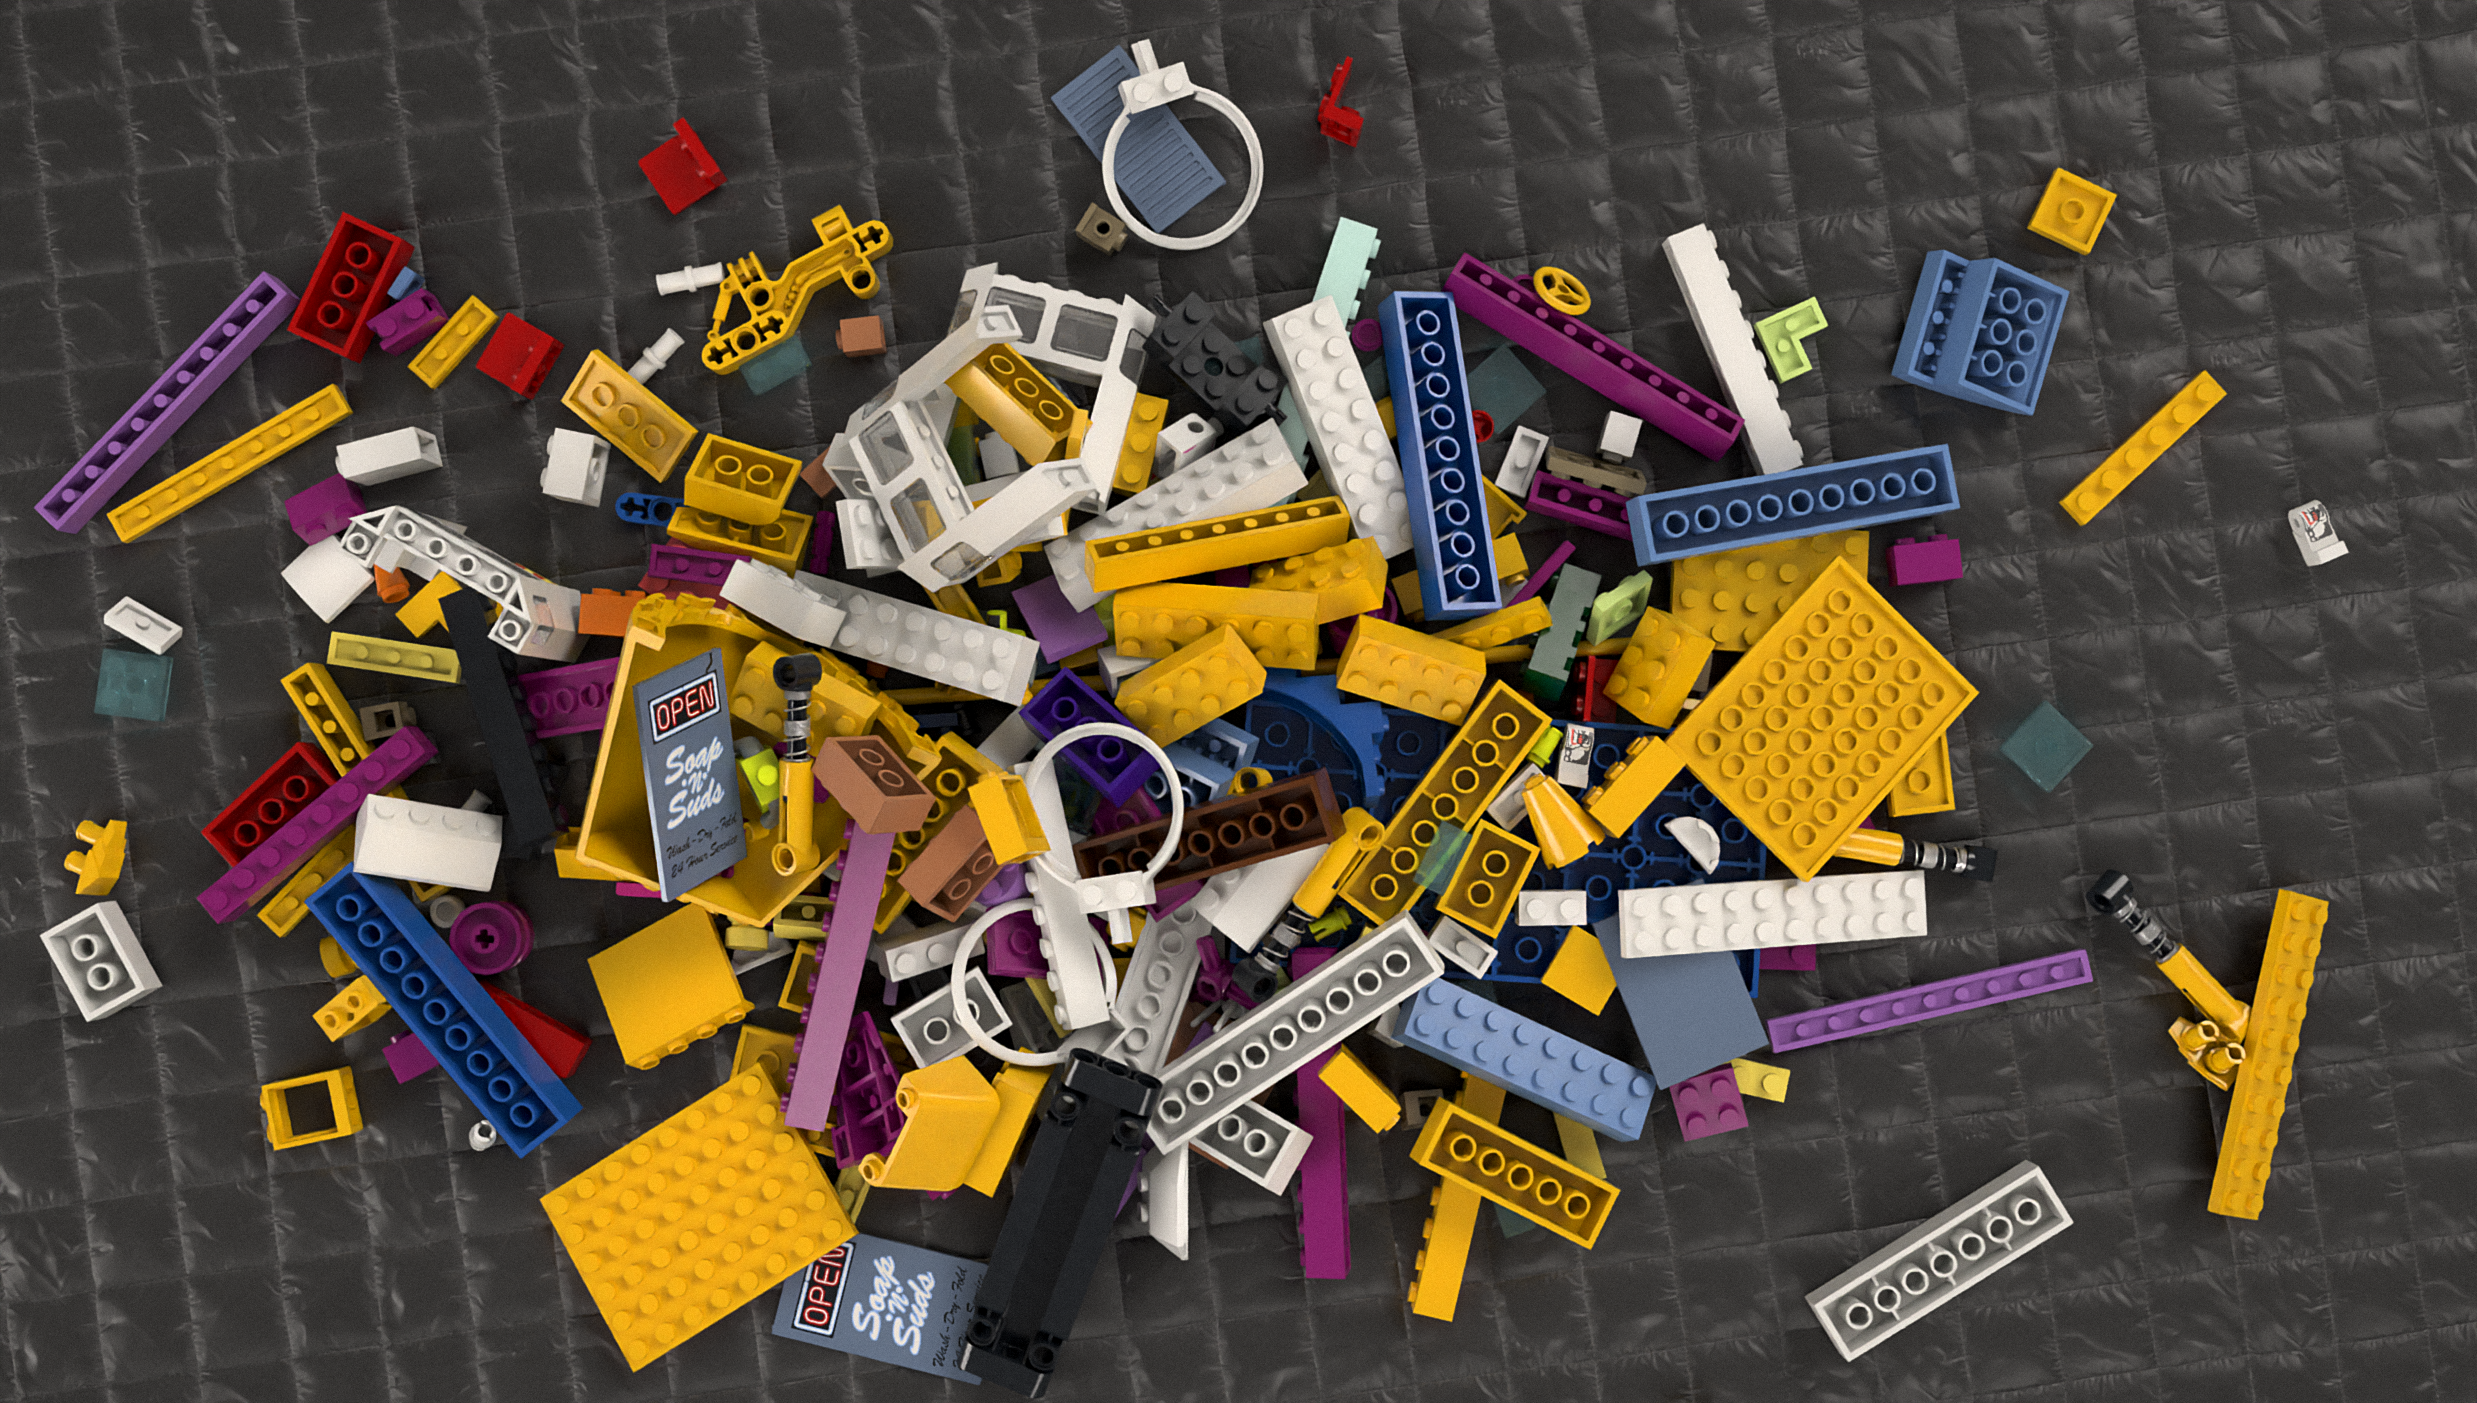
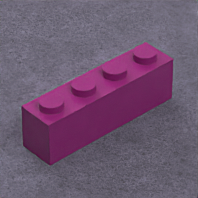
[1523,470,1633,542]

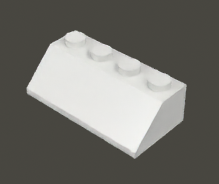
[353,794,502,892]
[1189,844,1329,954]

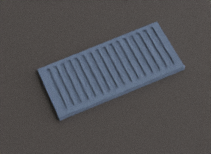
[1051,45,1226,234]

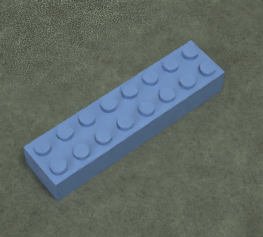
[1390,978,1657,1142]

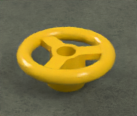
[1533,266,1591,315]

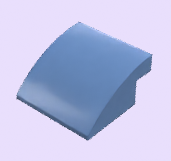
[1891,250,2070,416]
[1085,718,1260,814]

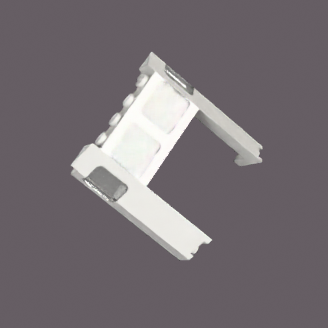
[910,262,1156,516]
[841,305,1097,593]
[336,505,590,663]

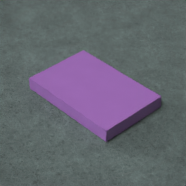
[1011,574,1109,664]

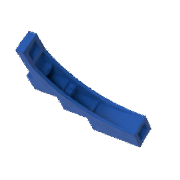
[1252,667,1389,809]

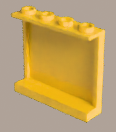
[587,903,755,1070]

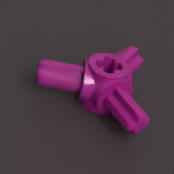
[1188,935,1260,1010]

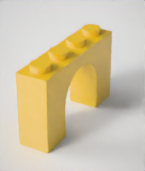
[1317,1041,1401,1134]

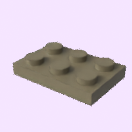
[1544,445,1647,497]

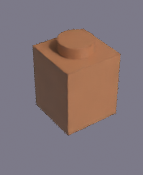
[836,315,887,358]

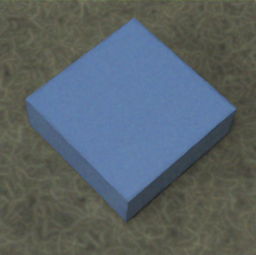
[387,266,425,301]

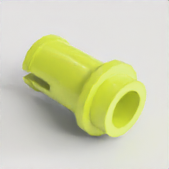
[1525,725,1564,769]
[1308,905,1353,942]

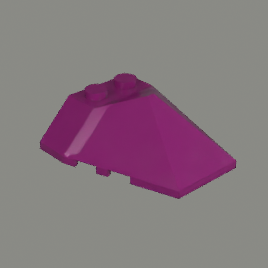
[831,1011,908,1170]

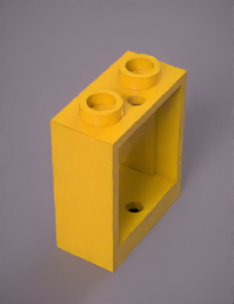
[967,771,1051,865]
[312,975,393,1042]
[260,1065,363,1151]

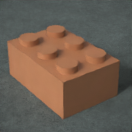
[811,735,936,835]
[897,804,1005,923]

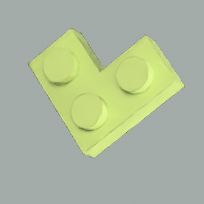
[1753,297,1828,384]

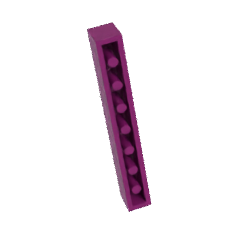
[197,726,438,924]

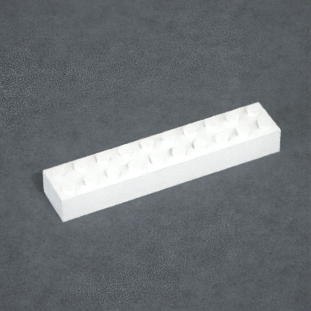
[1146,909,1444,1155]

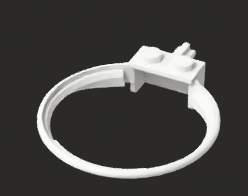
[1102,39,1263,250]
[1024,722,1184,944]
[951,898,1132,1066]

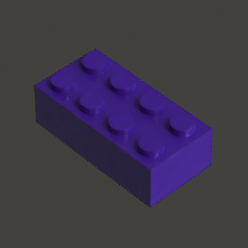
[1018,666,1160,809]

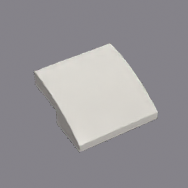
[281,533,375,624]

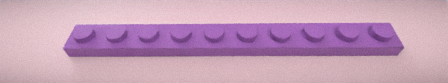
[1765,948,2093,1053]

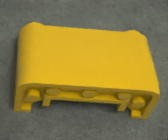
[858,1055,1000,1192]

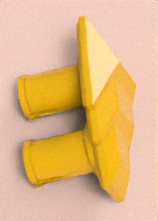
[64,820,127,896]
[2168,1017,2246,1091]

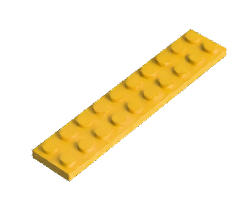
[2207,889,2329,1220]

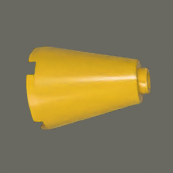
[1521,773,1606,870]

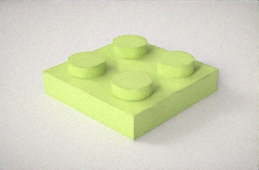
[1586,570,1653,647]

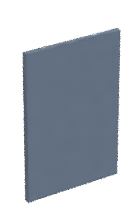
[1592,878,1769,1090]

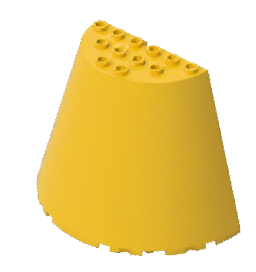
[575,593,942,928]

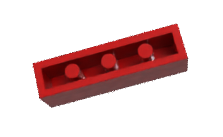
[476,977,593,1079]

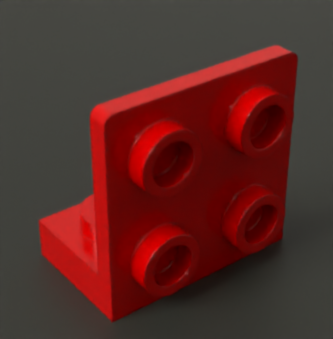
[1317,56,1364,148]
[638,117,728,215]
[476,312,565,400]
[1570,655,1619,724]

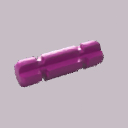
[809,511,836,575]

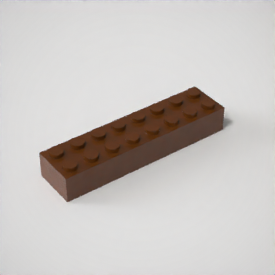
[1072,767,1347,891]

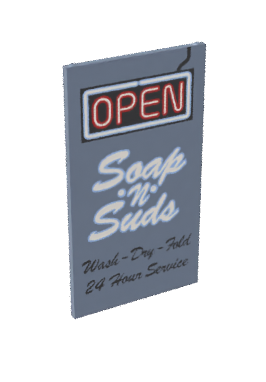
[632,647,747,903]
[771,1231,990,1385]

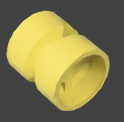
[724,916,771,951]

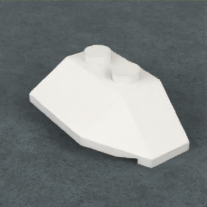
[1137,1139,1189,1260]

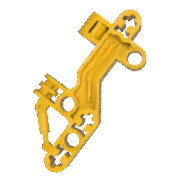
[702,205,893,375]

